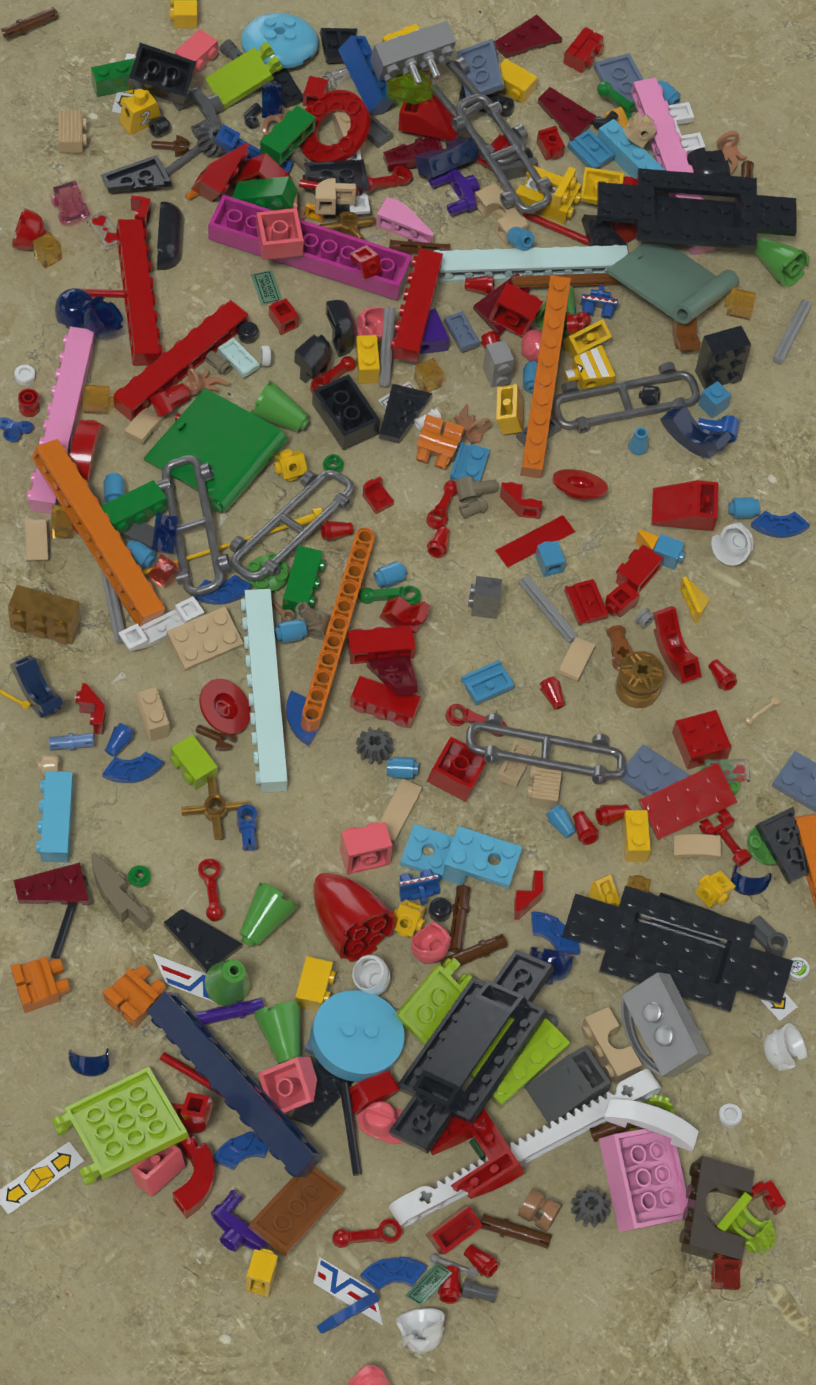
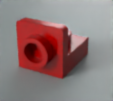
[130,195,152,228]
[349,245,382,279]
[362,476,394,514]
[749,1180,786,1215]

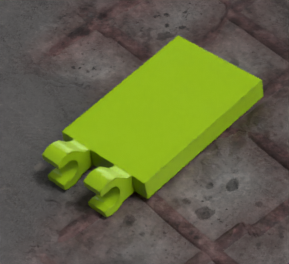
[205,42,283,110]
[394,958,472,1046]

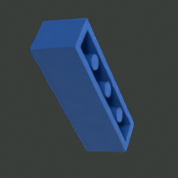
[338,36,396,114]

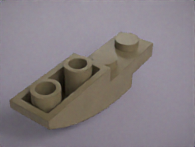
[91,852,151,932]

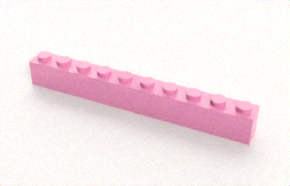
[631,77,715,255]
[27,327,95,514]

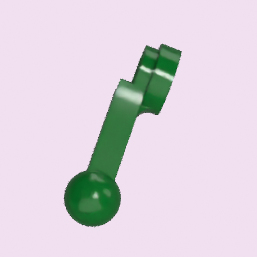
[597,81,638,120]
[359,586,421,606]

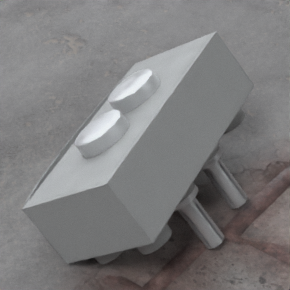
[370,21,456,85]
[621,973,710,1077]

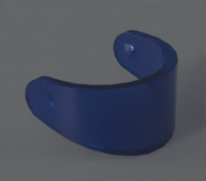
[731,864,772,896]
[68,1048,110,1077]

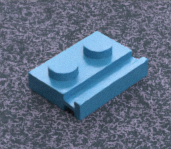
[567,129,615,168]
[450,442,490,481]
[461,660,514,705]

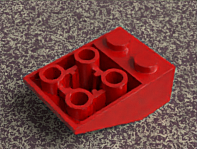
[398,87,458,141]
[191,142,249,202]
[651,480,719,531]

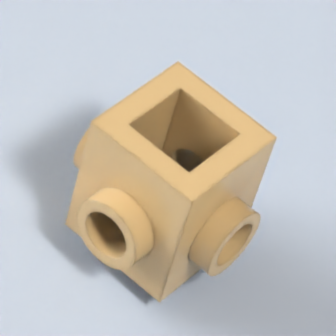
[623,112,657,148]

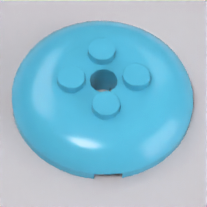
[241,13,318,68]

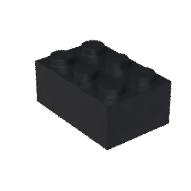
[126,42,196,105]
[695,325,751,390]
[312,374,380,450]

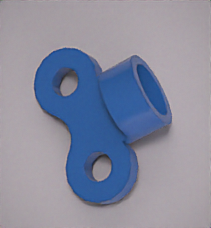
[0,417,33,442]

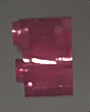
[50,180,90,225]

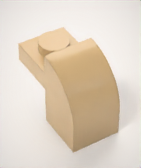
[315,178,356,215]

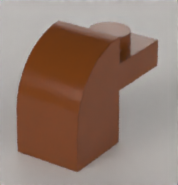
[672,317,700,352]

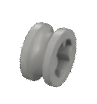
[635,608,654,629]

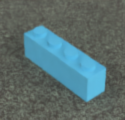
[598,119,665,179]
[36,771,73,863]

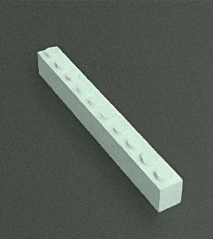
[434,245,628,283]
[240,589,287,793]

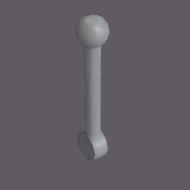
[430,1254,478,1278]

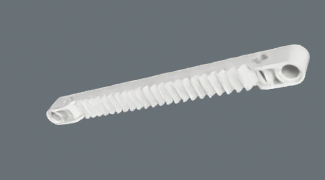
[388,1068,662,1229]

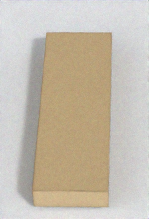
[379,778,422,844]

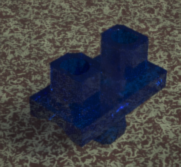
[262,81,282,118]
[151,512,178,554]

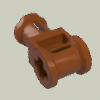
[606,625,633,671]

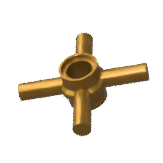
[319,211,376,240]
[181,776,248,840]

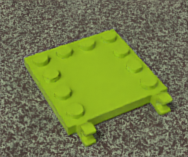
[52,1067,189,1186]

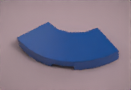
[750,511,810,538]
[194,575,252,605]
[286,690,320,746]
[102,751,164,783]
[531,912,580,956]
[213,1132,269,1170]
[360,1257,427,1291]
[317,1292,379,1334]

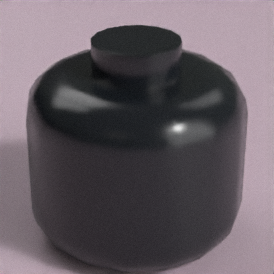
[149,116,170,137]
[238,321,258,344]
[639,385,661,406]
[429,897,452,922]

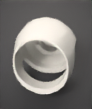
[352,955,391,996]

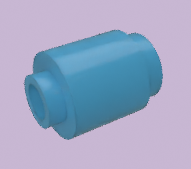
[658,80,681,105]
[507,227,534,250]
[523,361,537,393]
[103,473,125,503]
[728,497,760,519]
[126,540,156,570]
[373,561,407,588]
[274,619,307,644]
[387,757,419,779]

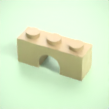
[475,183,528,246]
[581,1007,642,1084]

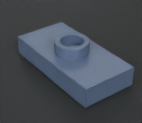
[444,311,480,352]

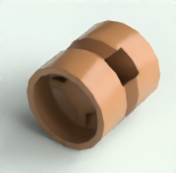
[518,1189,562,1232]

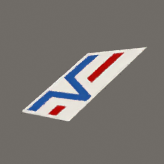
[153,954,215,1003]
[313,1257,383,1325]

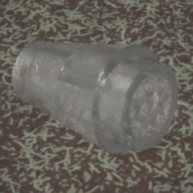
[322,68,351,90]

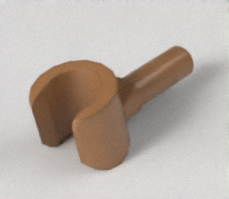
[272,600,295,622]

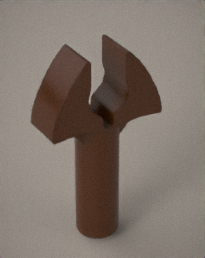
[151,135,189,157]
[196,724,236,751]

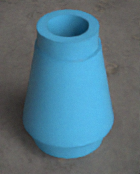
[628,427,649,455]
[546,805,576,839]

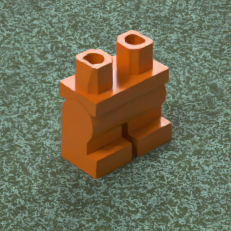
[416,414,465,470]
[10,956,71,1013]
[103,964,166,1029]

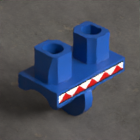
[580,284,618,319]
[399,869,440,905]

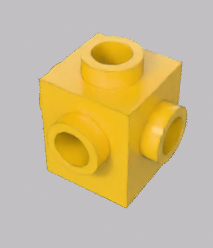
[273,449,308,481]
[695,870,736,909]
[393,899,426,938]

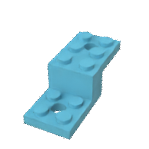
[400,824,522,889]

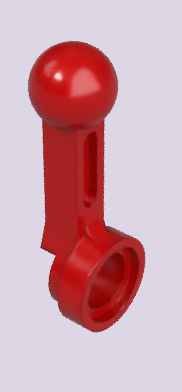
[362,166,412,193]
[567,312,591,334]
[310,356,356,394]
[426,480,458,530]
[445,704,507,737]
[198,859,224,922]
[332,1219,402,1248]

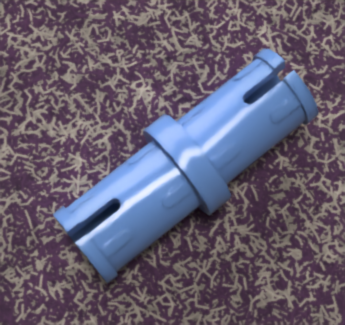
[49,733,95,751]

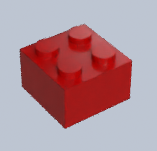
[488,283,543,338]
[672,710,732,770]
[426,736,486,802]

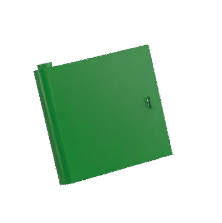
[143,388,288,513]

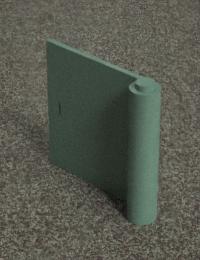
[606,241,739,324]

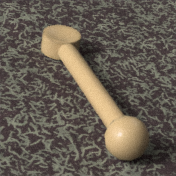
[744,697,780,725]

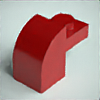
[379,596,430,633]

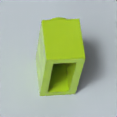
[169,734,218,790]

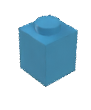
[699,381,731,418]
[653,534,686,570]
[535,541,566,577]

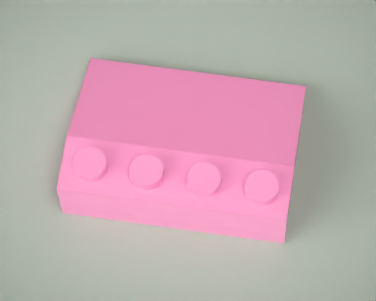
[599,1129,688,1232]

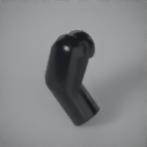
[243,103,262,128]
[593,111,618,130]

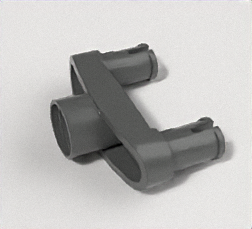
[173,87,223,135]

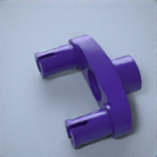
[428,168,479,217]
[211,1190,270,1252]

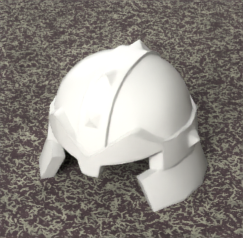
[711,523,754,566]
[763,1023,807,1071]
[396,1308,445,1355]

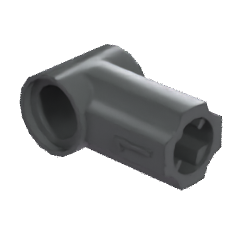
[749,916,788,957]

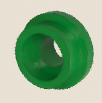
[323,454,344,472]
[128,865,151,888]

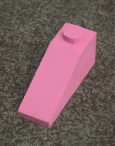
[376,197,434,243]

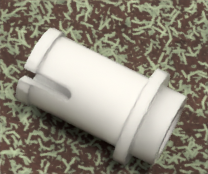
[414,408,442,431]

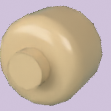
[37,755,60,777]

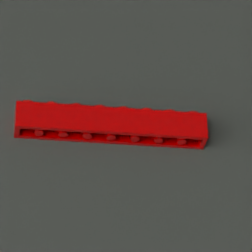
[116,219,162,365]
[113,300,248,422]

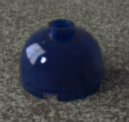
[55,288,96,329]
[82,296,123,338]
[529,947,574,985]

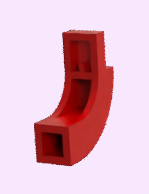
[70,419,104,483]
[653,606,702,684]
[170,1092,213,1134]
[173,1134,214,1219]

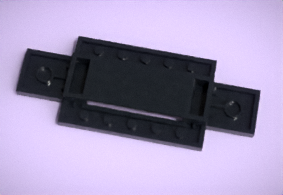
[597,168,797,250]
[562,886,793,1013]
[388,949,555,1154]

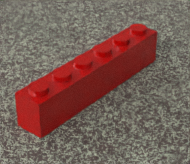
[390,249,443,363]

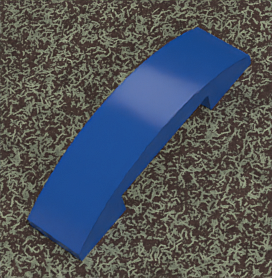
[215,124,293,173]

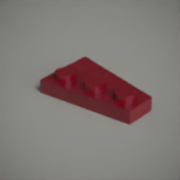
[494,14,562,58]
[538,86,597,142]
[383,137,443,171]
[473,272,531,336]
[366,655,418,696]
[13,862,90,905]

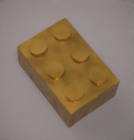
[8,585,81,645]

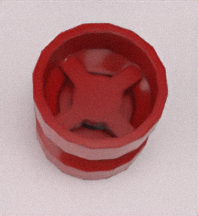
[18,388,40,417]

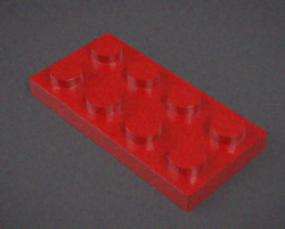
[638,763,737,841]

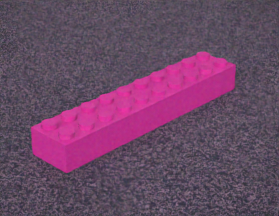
[208,195,412,301]

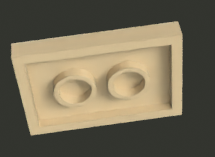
[166,606,244,671]

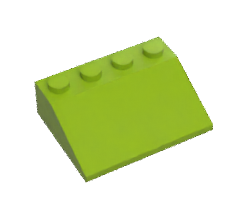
[470,1018,570,1109]

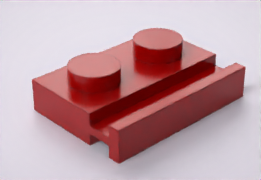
[564,579,608,626]

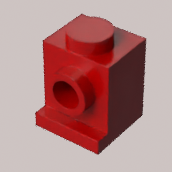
[536,126,565,161]
[268,298,299,335]
[605,581,640,618]

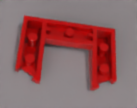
[430,1108,525,1199]

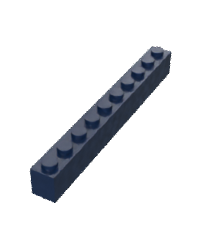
[147,991,324,1177]

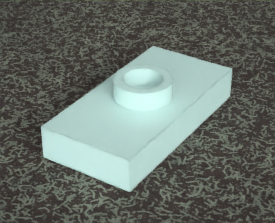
[218,337,260,379]

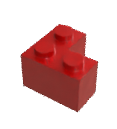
[231,153,292,186]

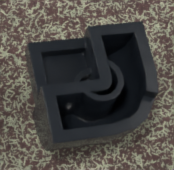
[687,147,730,176]
[325,300,357,357]
[294,334,332,383]

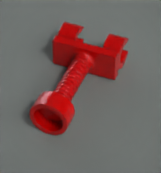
[699,809,752,867]

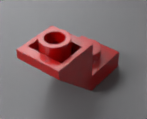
[500,482,542,519]
[75,683,106,735]
[349,1070,400,1115]

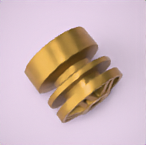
[615,651,665,708]

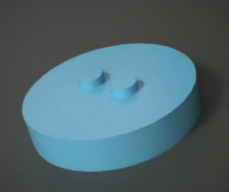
[310,990,405,1082]

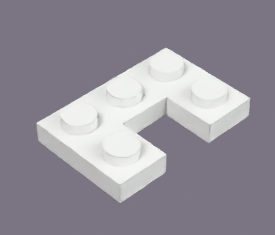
[669,102,706,154]

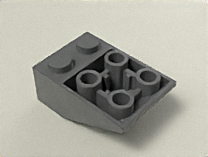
[525,1045,611,1125]

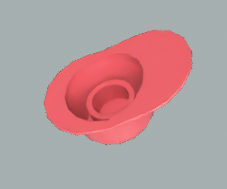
[357,1101,403,1144]

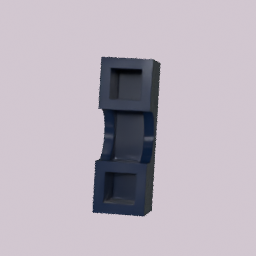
[415,136,479,178]

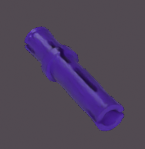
[194,997,264,1025]

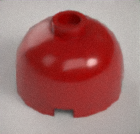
[12,208,47,250]

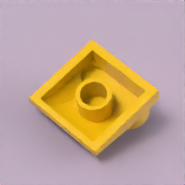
[580,167,624,205]

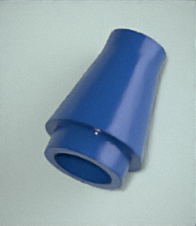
[104,723,134,757]

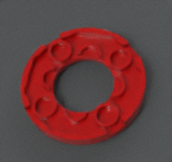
[299,90,370,162]

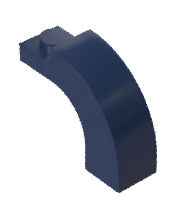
[660,406,732,458]
[10,655,64,718]

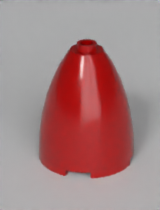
[313,873,397,962]

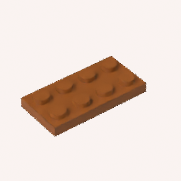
[248,1167,345,1257]

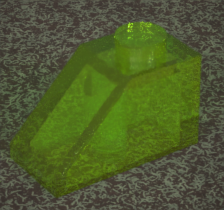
[386,70,433,104]

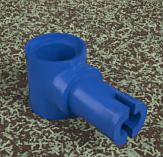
[698,415,739,443]
[237,804,257,851]

